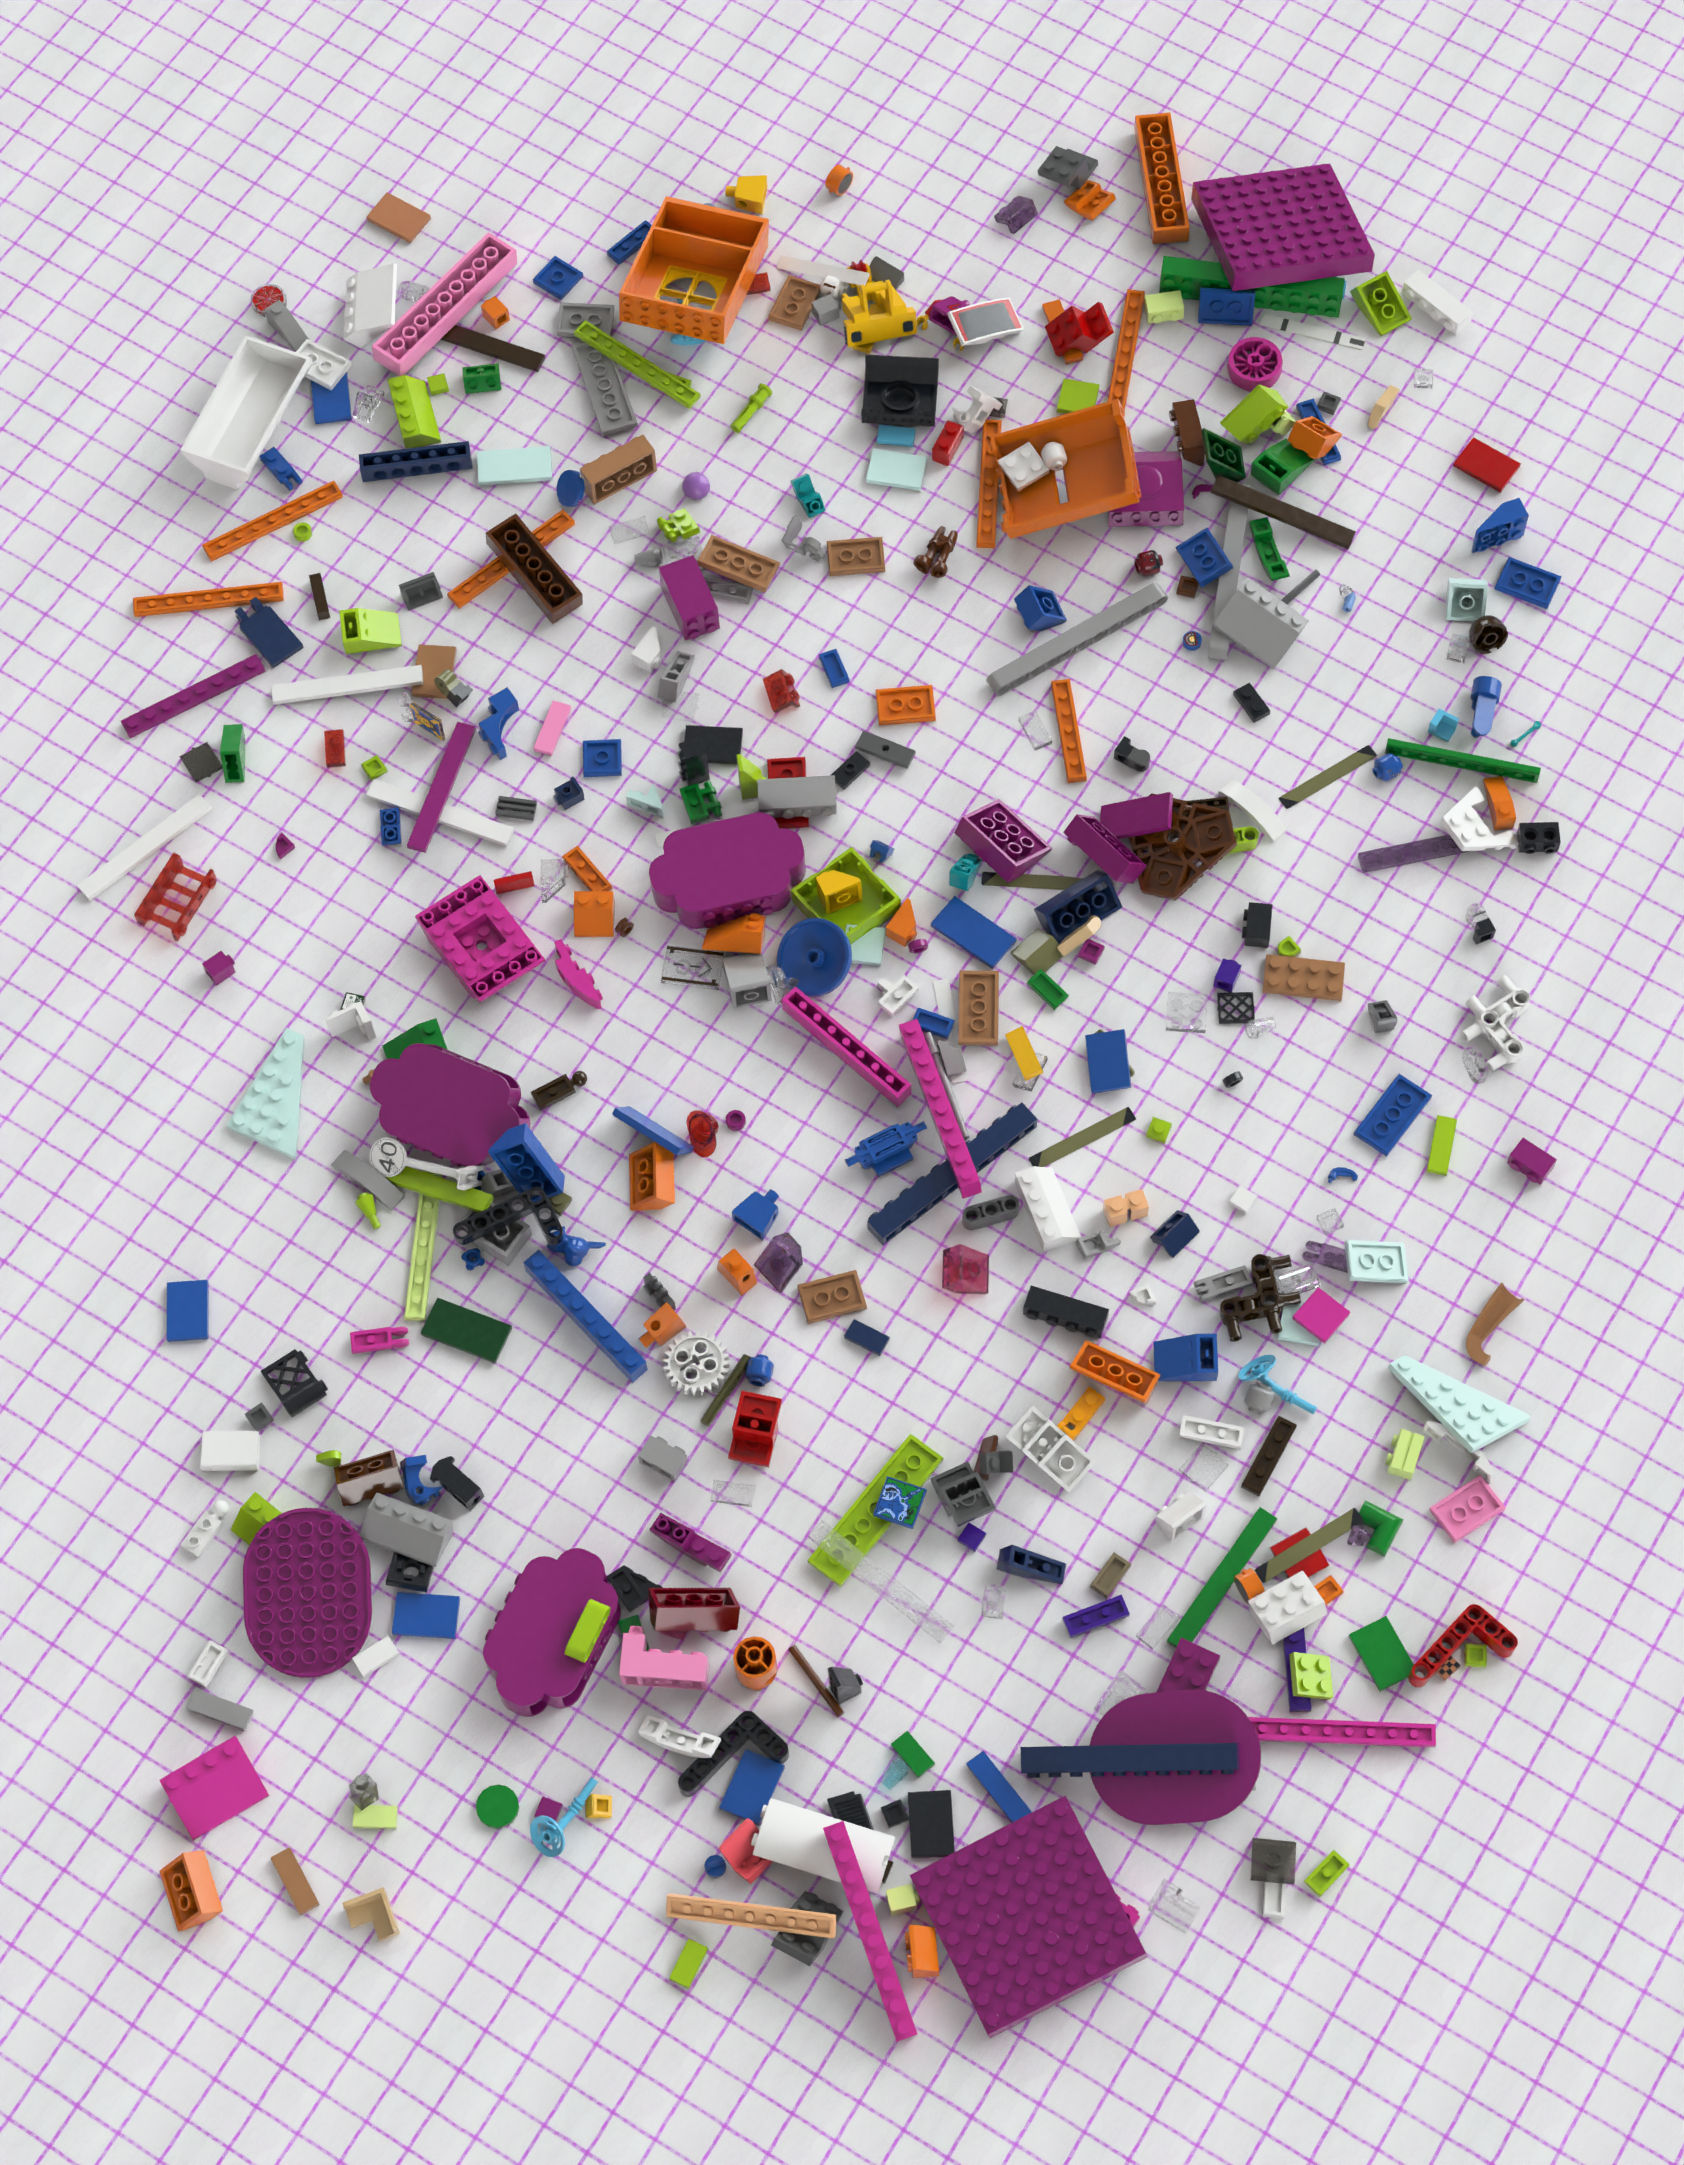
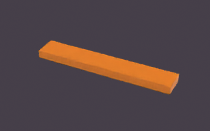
[1051,679,1087,783]

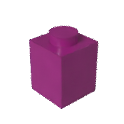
[202,951,236,986]

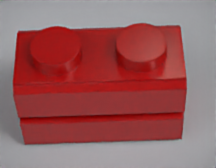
[932,420,964,466]

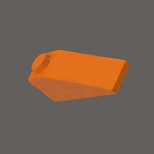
[1483,776,1516,831]

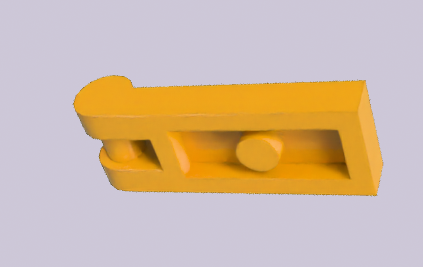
[1057,1387,1106,1441]

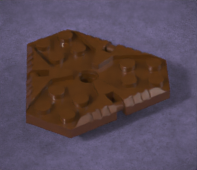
[1129,793,1237,901]

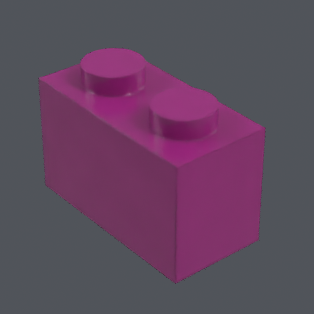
[1507,1138,1557,1185]

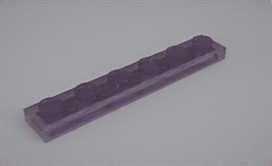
[1358,834,1470,873]

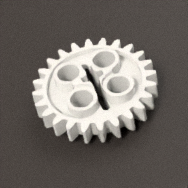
[663,1330,730,1396]

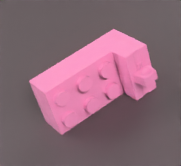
[619,1626,709,1691]

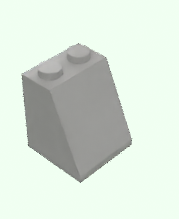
[722,953,772,1009]

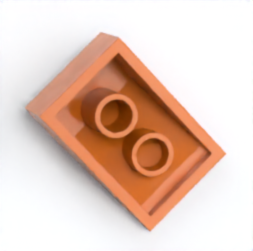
[702,913,766,954]

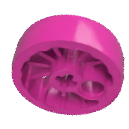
[1227,337,1283,391]

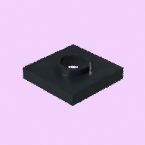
[386,1552,434,1593]

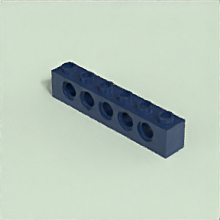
[358,441,473,482]

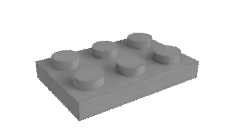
[556,302,615,337]

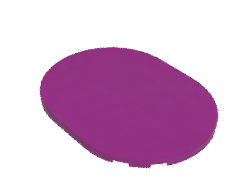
[243,1508,372,1678]
[1089,1690,1261,1825]

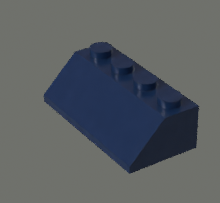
[1034,870,1122,944]

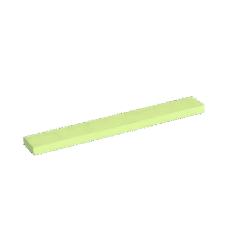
[404,1170,443,1321]

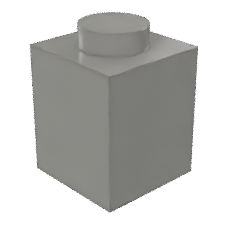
[812,294,841,326]

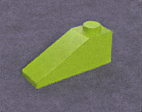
[737,754,766,800]

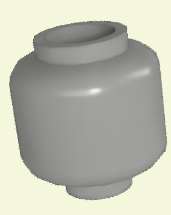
[1244,1382,1275,1414]

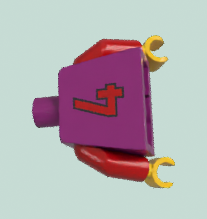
[917,296,971,352]

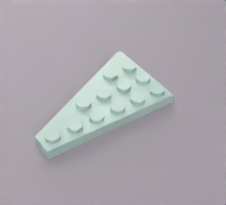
[227,1028,305,1159]
[1388,1355,1530,1453]

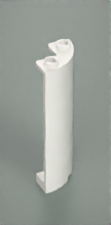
[751,1798,895,1894]

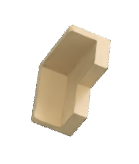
[342,1887,400,1941]

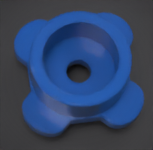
[461,1248,485,1271]

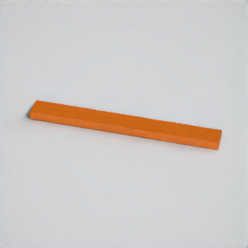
[1108,289,1145,413]
[976,419,1002,549]
[202,481,343,562]
[447,509,575,609]
[133,582,284,617]

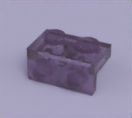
[994,196,1038,234]

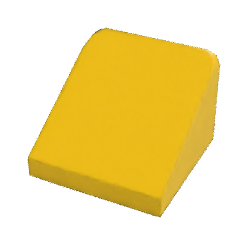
[585,1794,612,1818]

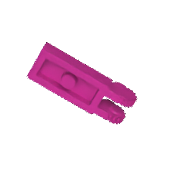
[350,1327,409,1354]

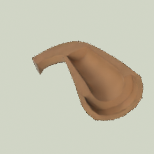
[1466,1282,1524,1367]

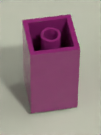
[658,555,720,641]

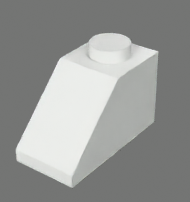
[631,626,662,673]

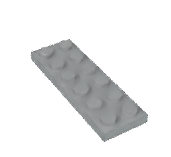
[572,342,638,436]

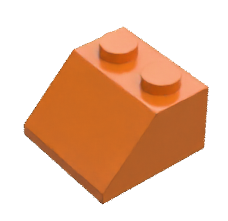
[1287,416,1342,459]
[574,891,615,937]

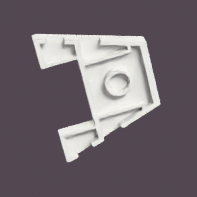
[1440,787,1519,851]

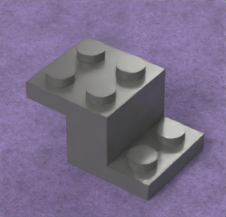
[1037,146,1098,189]
[930,1462,996,1527]
[771,1891,843,1966]

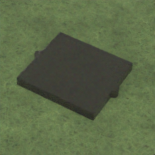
[179,742,223,783]

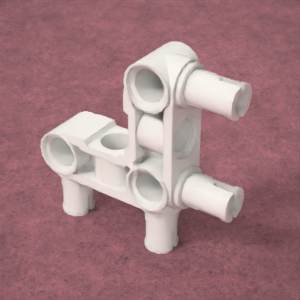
[1461,975,1530,1072]

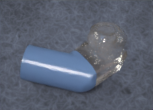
[1339,584,1356,612]

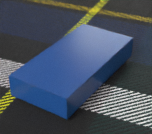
[818,649,850,688]
[913,1008,955,1040]

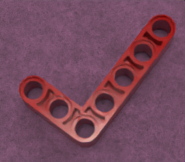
[1408,1604,1518,1688]

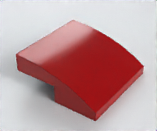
[1269,1527,1329,1578]

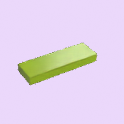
[1426,1115,1457,1176]

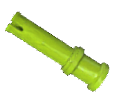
[730,383,773,433]

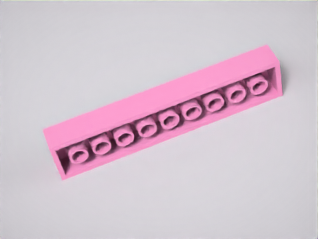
[372,232,517,376]

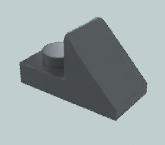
[1368,1000,1398,1033]
[979,1450,1014,1474]

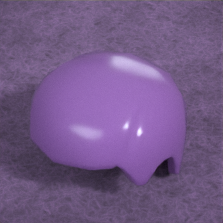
[682,472,710,500]

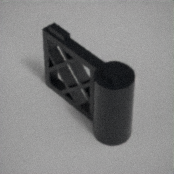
[261,1349,328,1418]

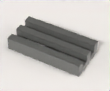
[495,796,537,821]

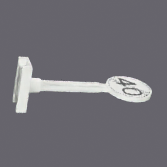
[370,1137,485,1190]

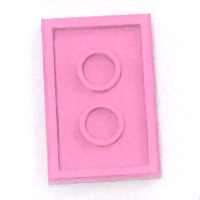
[1429,1475,1506,1544]

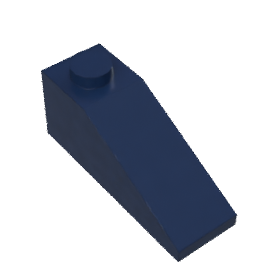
[996,1545,1066,1584]

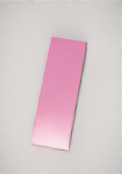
[533,701,571,756]

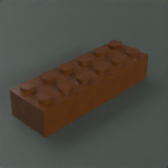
[485,513,583,624]

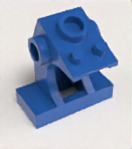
[400,1455,443,1506]

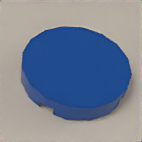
[556,470,585,507]

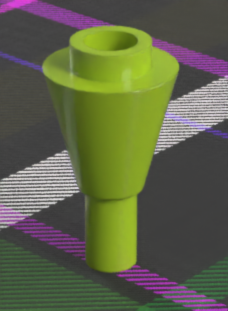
[355,1192,381,1230]

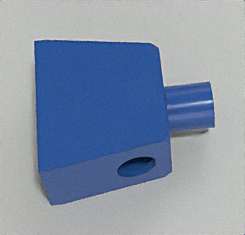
[732,1189,779,1241]

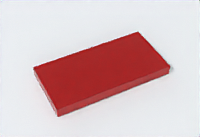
[767,757,809,829]

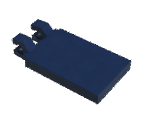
[234,597,304,668]

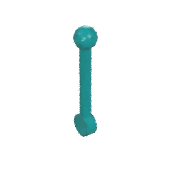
[1510,721,1541,747]

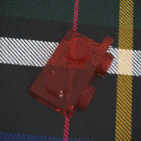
[763,669,800,713]

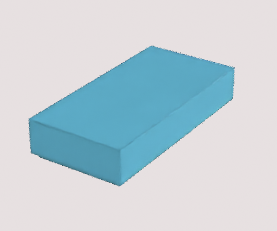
[877,425,916,447]

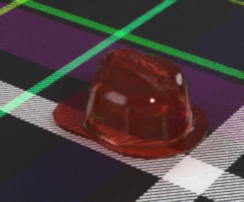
[686,1110,719,1157]

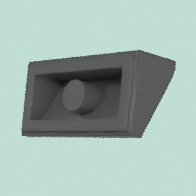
[869,256,904,290]

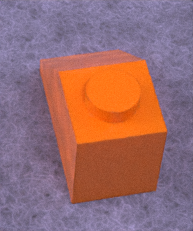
[886,898,917,947]

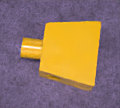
[725,175,768,214]

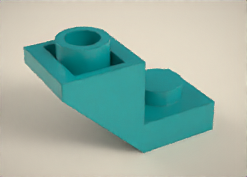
[790,473,826,518]

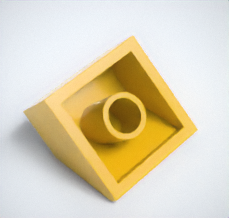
[816,870,863,915]

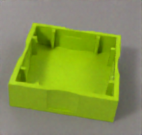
[791,847,901,945]

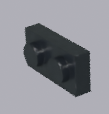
[1233,682,1270,723]

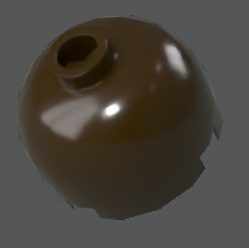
[1469,615,1508,654]

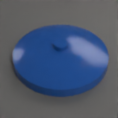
[777,918,852,997]

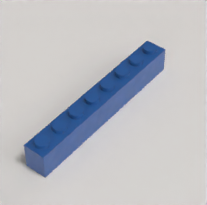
[523,1249,648,1383]

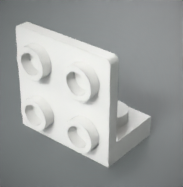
[325,1001,376,1040]

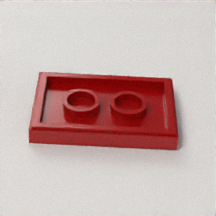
[1453,437,1521,493]

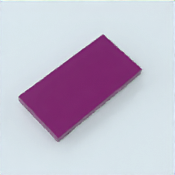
[1100,792,1173,839]

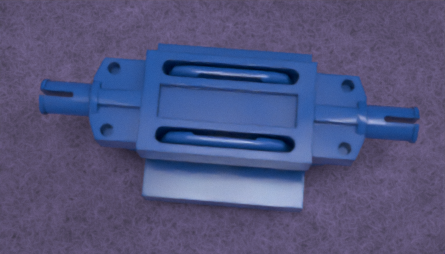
[845,1121,927,1177]

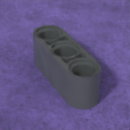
[962,1195,1019,1230]

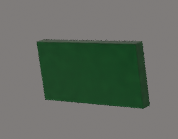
[421,1297,512,1364]

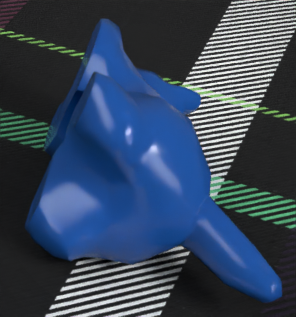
[547,1226,606,1266]

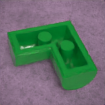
[1359,1500,1403,1557]

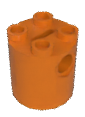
[733,1636,778,1691]

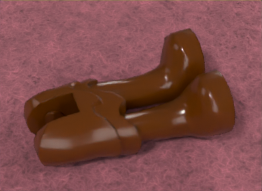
[913,526,958,578]

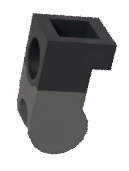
[1114,736,1150,772]

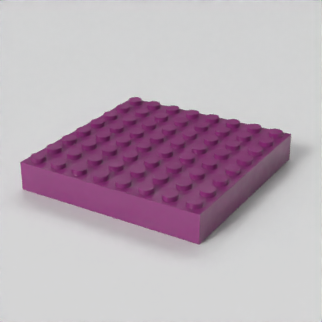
[1191,163,1375,291]
[910,1795,1148,2038]

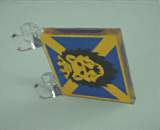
[397,692,446,741]

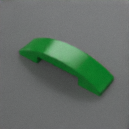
[1249,517,1290,581]

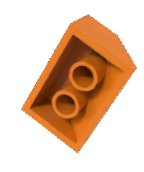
[629,1142,675,1211]
[159,1850,223,1931]

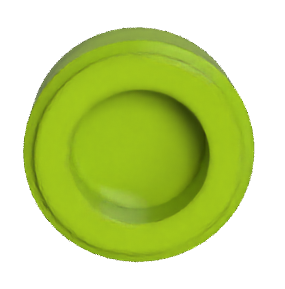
[293,522,312,542]

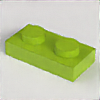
[1304,1850,1350,1897]

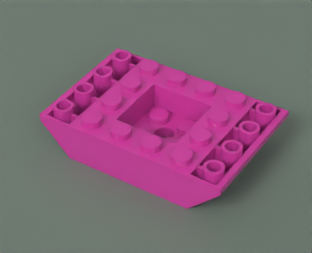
[415,875,545,1003]

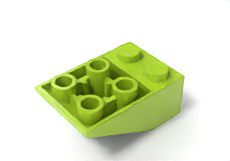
[339,608,402,654]

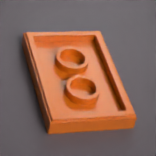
[876,685,936,726]

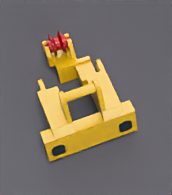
[841,260,917,347]

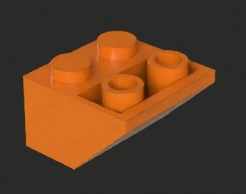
[905,1925,939,1978]

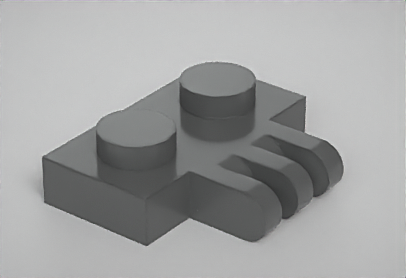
[643,1272,676,1310]

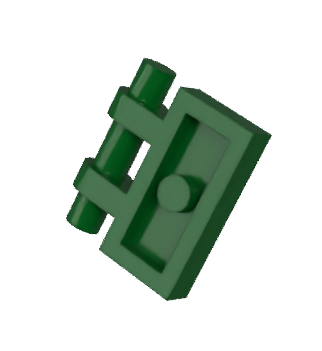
[680,781,722,824]

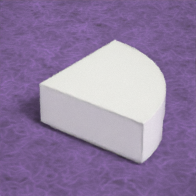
[1129,1284,1157,1306]

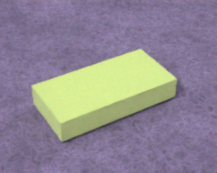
[352,1805,398,1829]

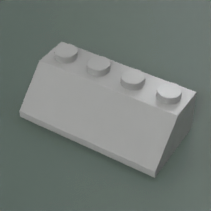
[757,775,836,819]
[359,1493,453,1567]

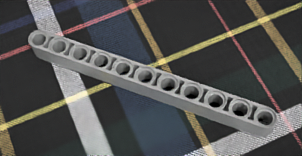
[1208,484,1252,660]
[986,582,1168,696]

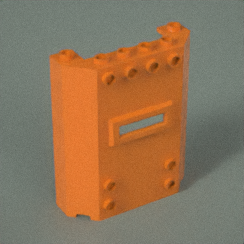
[989,399,1141,539]

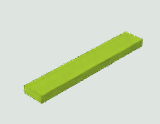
[385,1166,494,1213]

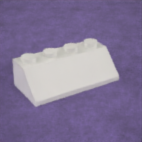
[1015,1166,1081,1252]

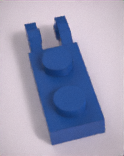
[259,447,303,491]

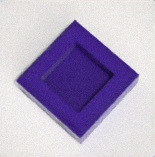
[957,1522,986,1552]

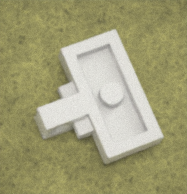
[877,975,919,1017]

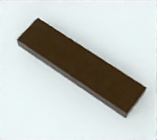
[1241,1416,1297,1497]

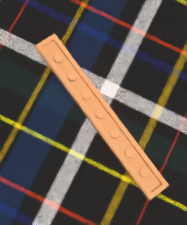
[666,1893,836,1938]

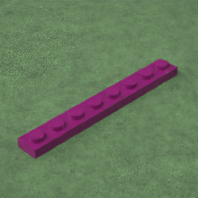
[121,654,266,738]

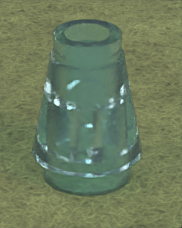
[881,1757,911,1790]

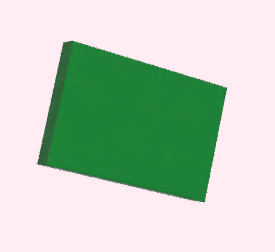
[1348,1616,1417,1692]

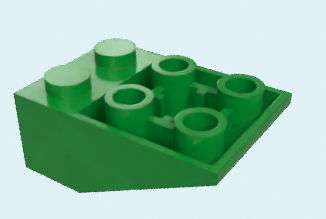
[1250,439,1315,495]

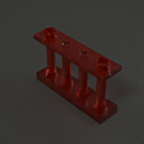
[134,852,217,941]

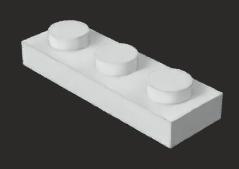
[1179,1415,1244,1449]

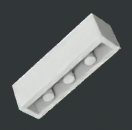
[1402,270,1473,335]

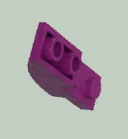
[649,1513,732,1573]

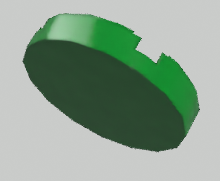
[476,1784,519,1829]

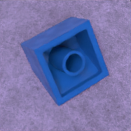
[1014,585,1067,631]

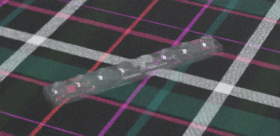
[808,1520,954,1643]

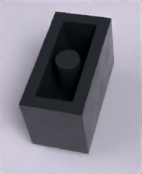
[1242,902,1273,948]

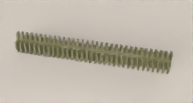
[700,1354,752,1427]

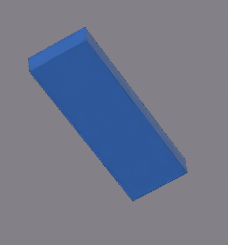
[607,220,652,265]

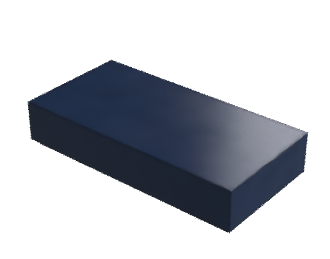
[844,1319,890,1356]

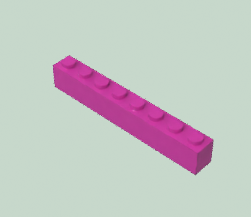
[782,986,911,1107]

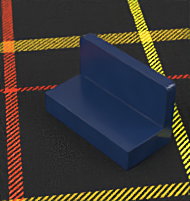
[1150,1210,1200,1258]

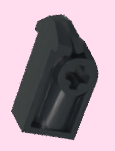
[430,1456,484,1511]

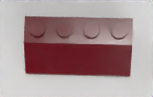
[648,1588,740,1632]

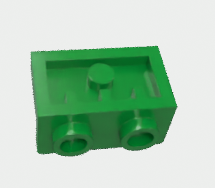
[462,363,501,394]

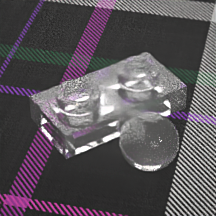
[1005,1052,1048,1092]

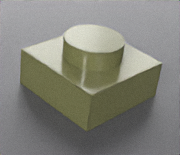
[548,1193,572,1216]

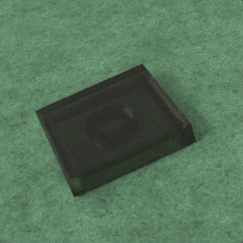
[1250,1838,1296,1884]

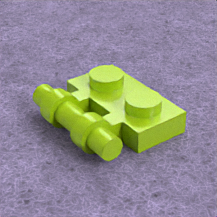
[657,508,700,542]

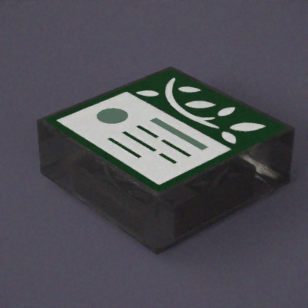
[340,992,366,1010]

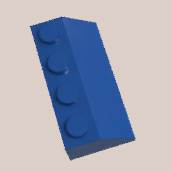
[488,1123,565,1202]

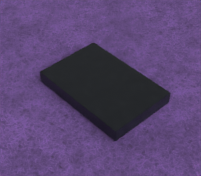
[684,725,743,764]
[908,1790,955,1858]

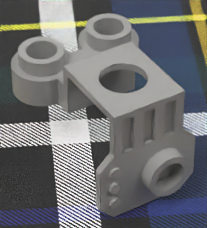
[781,515,826,561]

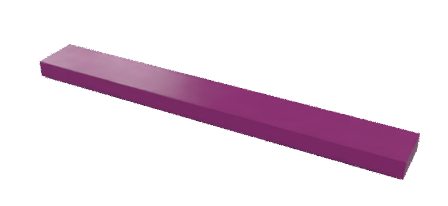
[407,722,476,853]

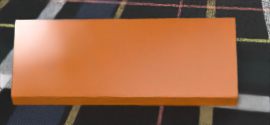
[1070,1340,1160,1404]

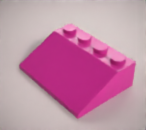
[159,1735,270,1841]

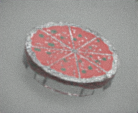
[251,284,287,317]

